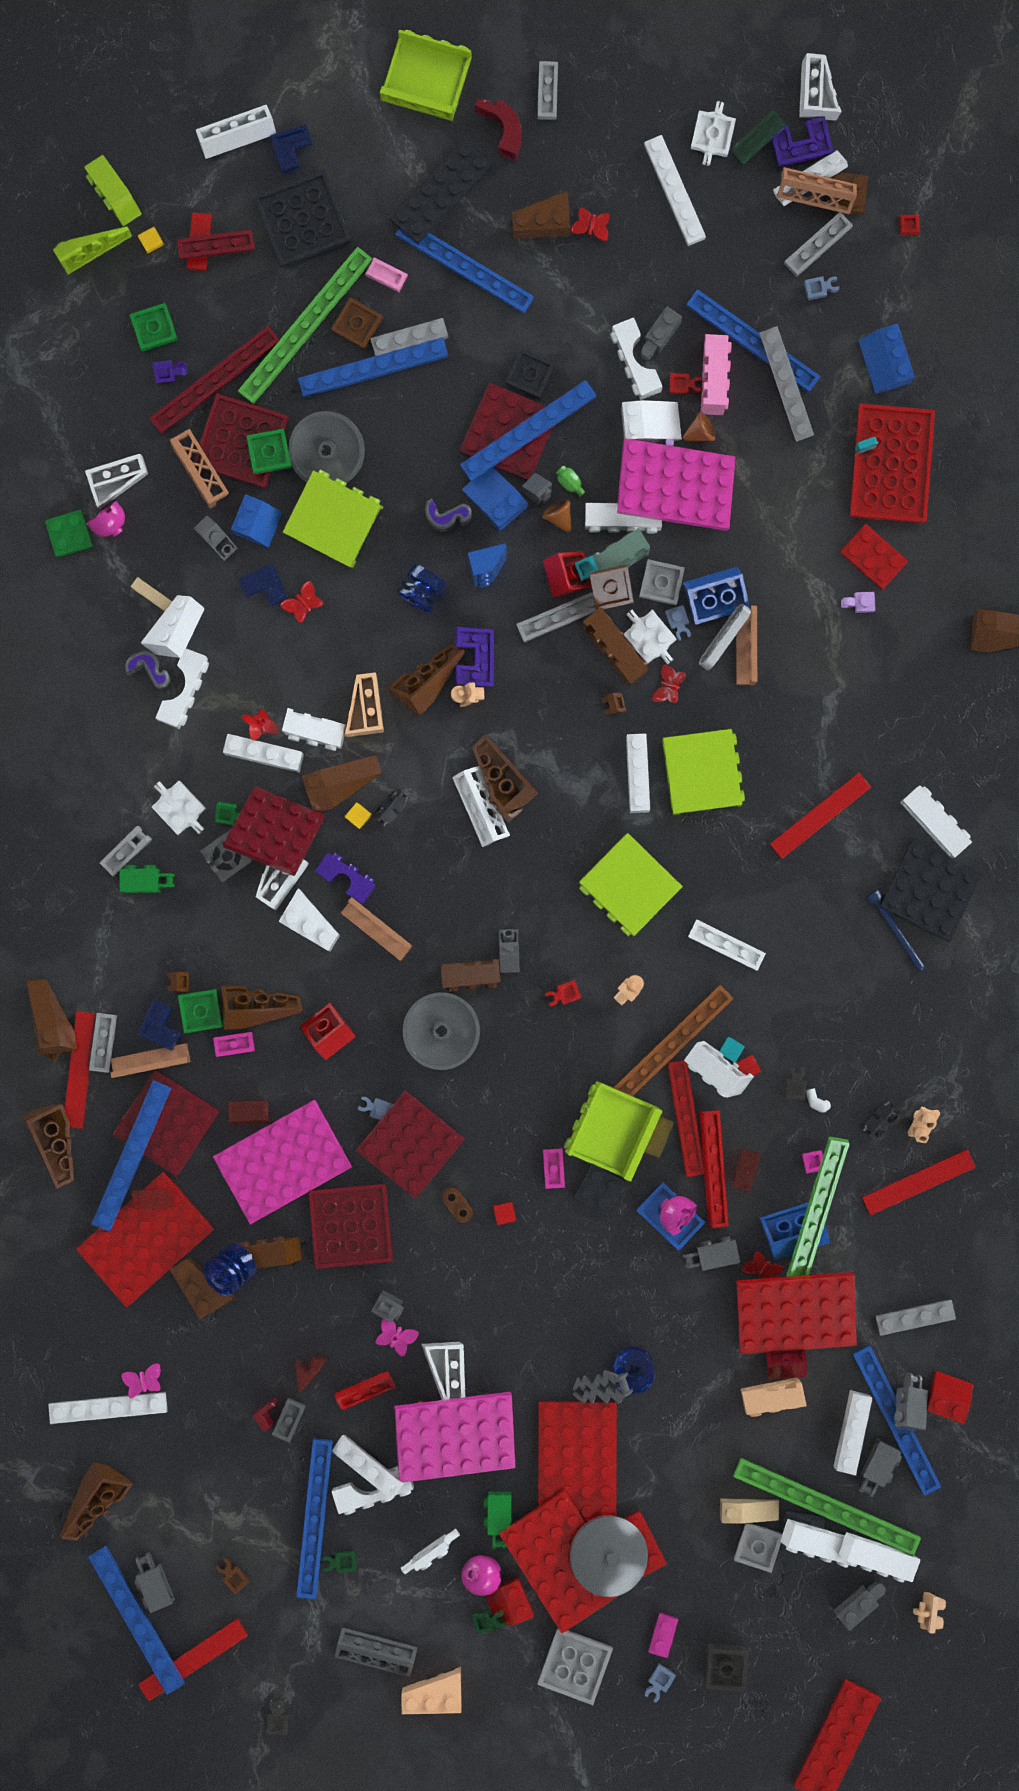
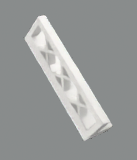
[452,766,510,847]

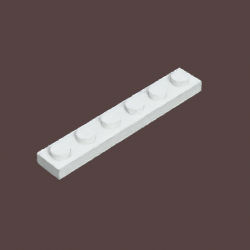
[644,135,706,246]
[48,1392,167,1424]

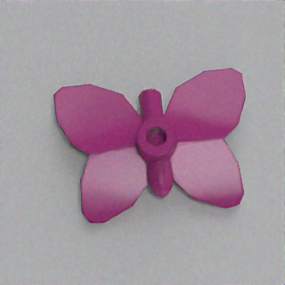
[376,1318,419,1357]
[121,1363,161,1399]

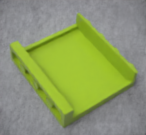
[380,30,472,121]
[283,470,383,568]
[662,729,745,815]
[579,833,683,937]
[564,1081,662,1181]

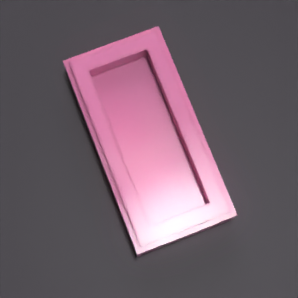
[365,258,408,292]

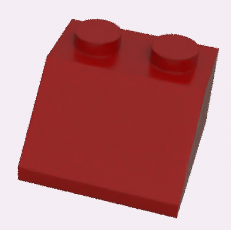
[543,552,592,597]
[300,1003,356,1060]
[927,1371,973,1424]
[485,1575,534,1627]

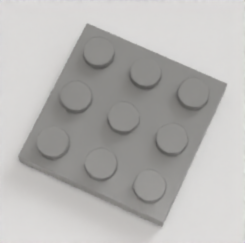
[538,1627,613,1705]

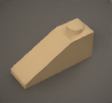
[720,1499,779,1523]

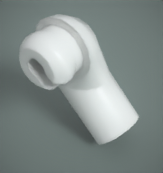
[806,1088,831,1112]

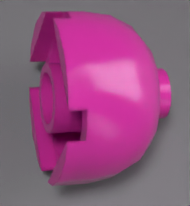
[87,501,125,537]
[660,1196,697,1235]
[461,1555,501,1596]

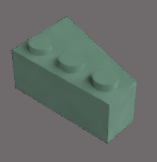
[593,528,651,570]

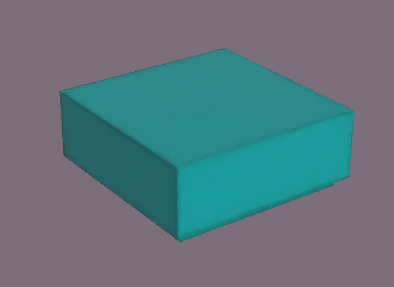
[855,437,878,454]
[574,555,599,581]
[719,1037,745,1062]

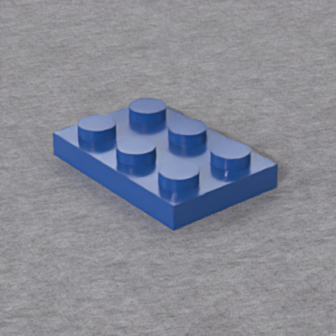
[636,1182,705,1251]

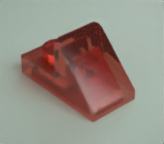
[295,1354,327,1392]

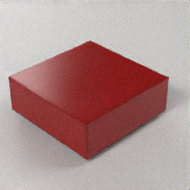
[899,215,920,236]
[736,1055,761,1076]
[493,1202,516,1225]

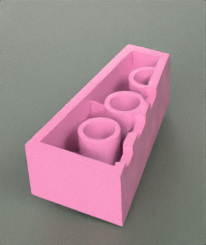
[701,334,731,415]

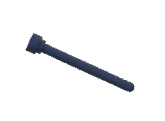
[866,889,925,971]

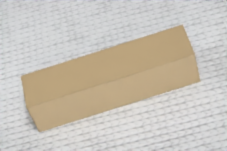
[131,577,172,612]

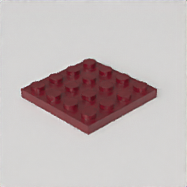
[460,382,553,481]
[193,393,289,489]
[223,786,325,877]
[113,1070,220,1176]
[356,1090,465,1199]
[309,1184,393,1269]

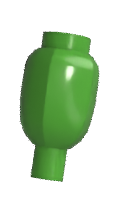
[556,465,585,497]

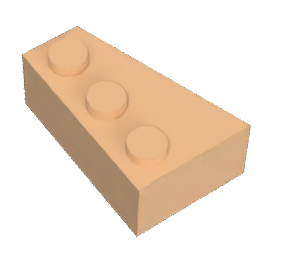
[345,672,384,737]
[740,1378,807,1417]
[402,1667,462,1714]

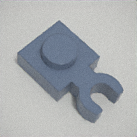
[804,276,839,300]
[665,605,691,641]
[358,1097,393,1120]
[645,1664,676,1703]

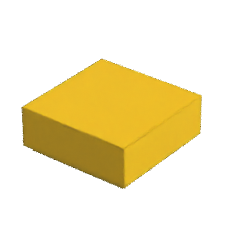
[138,227,164,254]
[345,802,372,829]

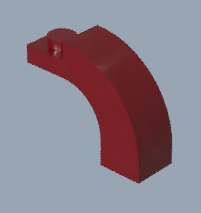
[475,99,521,161]

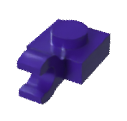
[153,360,187,383]

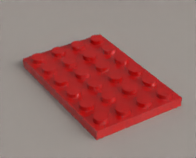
[850,404,935,524]
[76,1172,215,1308]
[736,1272,857,1354]
[538,1401,617,1521]
[499,1489,619,1634]

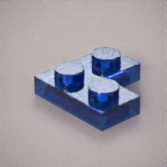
[270,125,312,173]
[238,564,289,607]
[138,1000,181,1051]

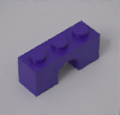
[315,852,376,905]

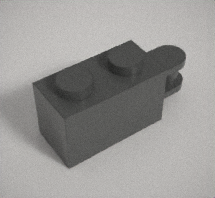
[641,306,682,360]
[683,1236,740,1271]
[371,1290,404,1323]
[895,1372,928,1431]
[859,1438,902,1498]
[135,1552,175,1613]
[834,1581,886,1631]

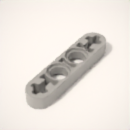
[699,604,751,670]

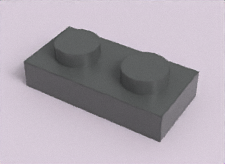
[272,1398,306,1443]

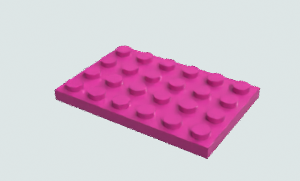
[617,438,735,531]
[213,1100,352,1224]
[394,1392,515,1483]

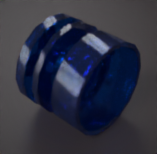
[396,564,447,613]
[204,1243,257,1296]
[613,1346,655,1395]

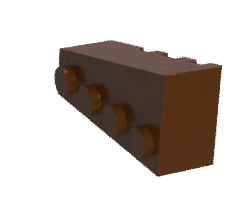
[582,607,648,687]

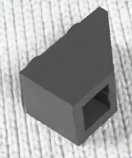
[522,473,552,506]
[193,516,238,561]
[499,929,520,973]

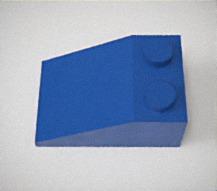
[462,467,528,532]

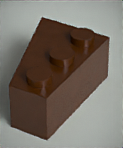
[512,191,570,239]
[441,959,501,992]
[231,1236,303,1272]
[170,1257,236,1319]

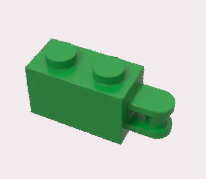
[120,865,175,893]
[484,1492,511,1549]

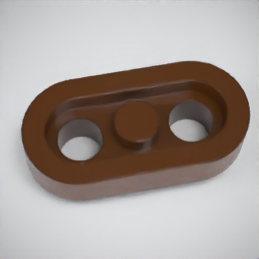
[442,1187,473,1223]

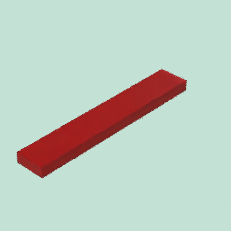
[770,773,871,859]
[65,1011,97,1129]
[667,1060,704,1177]
[699,1110,729,1228]
[862,1149,976,1215]
[138,1618,248,1701]

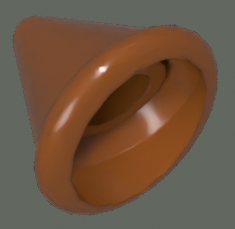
[683,412,715,442]
[542,499,571,533]

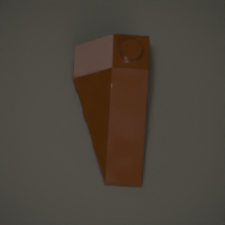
[970,609,1019,653]
[388,644,465,715]
[472,735,538,813]
[302,755,382,813]
[26,979,77,1055]
[221,986,303,1030]
[22,1103,74,1189]
[60,1463,133,1541]

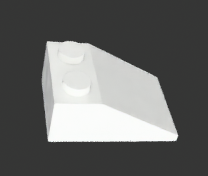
[621,401,681,443]

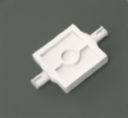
[691,101,736,166]
[624,610,677,665]
[152,781,206,835]
[401,1528,460,1575]

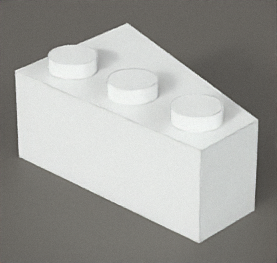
[799,53,841,121]
[85,454,148,509]
[141,595,204,658]
[282,708,346,751]
[256,860,309,910]
[279,889,340,951]
[684,1041,754,1098]
[421,1342,465,1400]

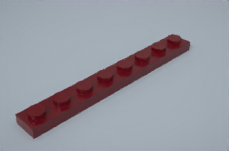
[149,326,280,434]

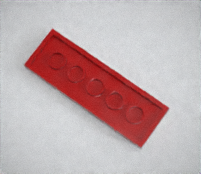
[793,1678,881,1791]

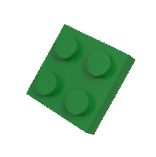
[129,303,178,352]
[247,429,291,474]
[45,510,93,558]
[178,989,223,1034]

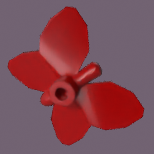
[571,207,610,241]
[280,581,323,623]
[652,665,686,703]
[241,710,279,741]
[741,1252,784,1278]

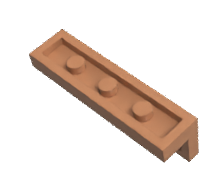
[777,168,857,214]
[170,429,229,509]
[736,606,757,685]
[341,897,412,961]
[110,1043,191,1078]

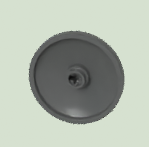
[289,411,365,483]
[403,993,480,1070]
[569,1515,648,1597]

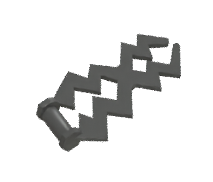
[573,1370,633,1404]

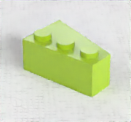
[84,155,141,226]

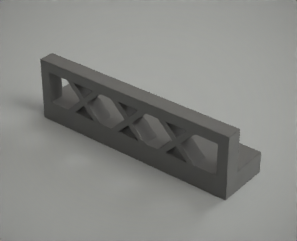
[335,1627,418,1677]

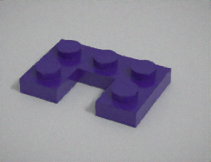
[769,116,834,168]
[455,627,494,687]

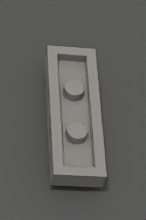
[538,61,558,120]
[89,1013,117,1073]

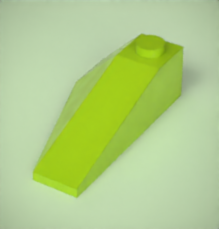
[53,227,132,275]

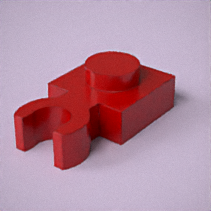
[669,373,703,395]
[545,980,581,1006]

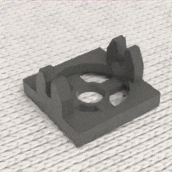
[200,830,254,882]

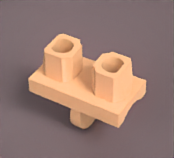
[451,683,484,707]
[614,975,644,1005]
[907,1107,940,1143]
[913,1592,946,1633]

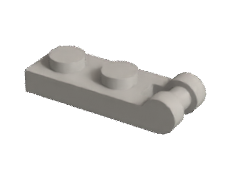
[100,826,152,877]

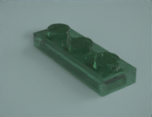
[731,109,786,165]

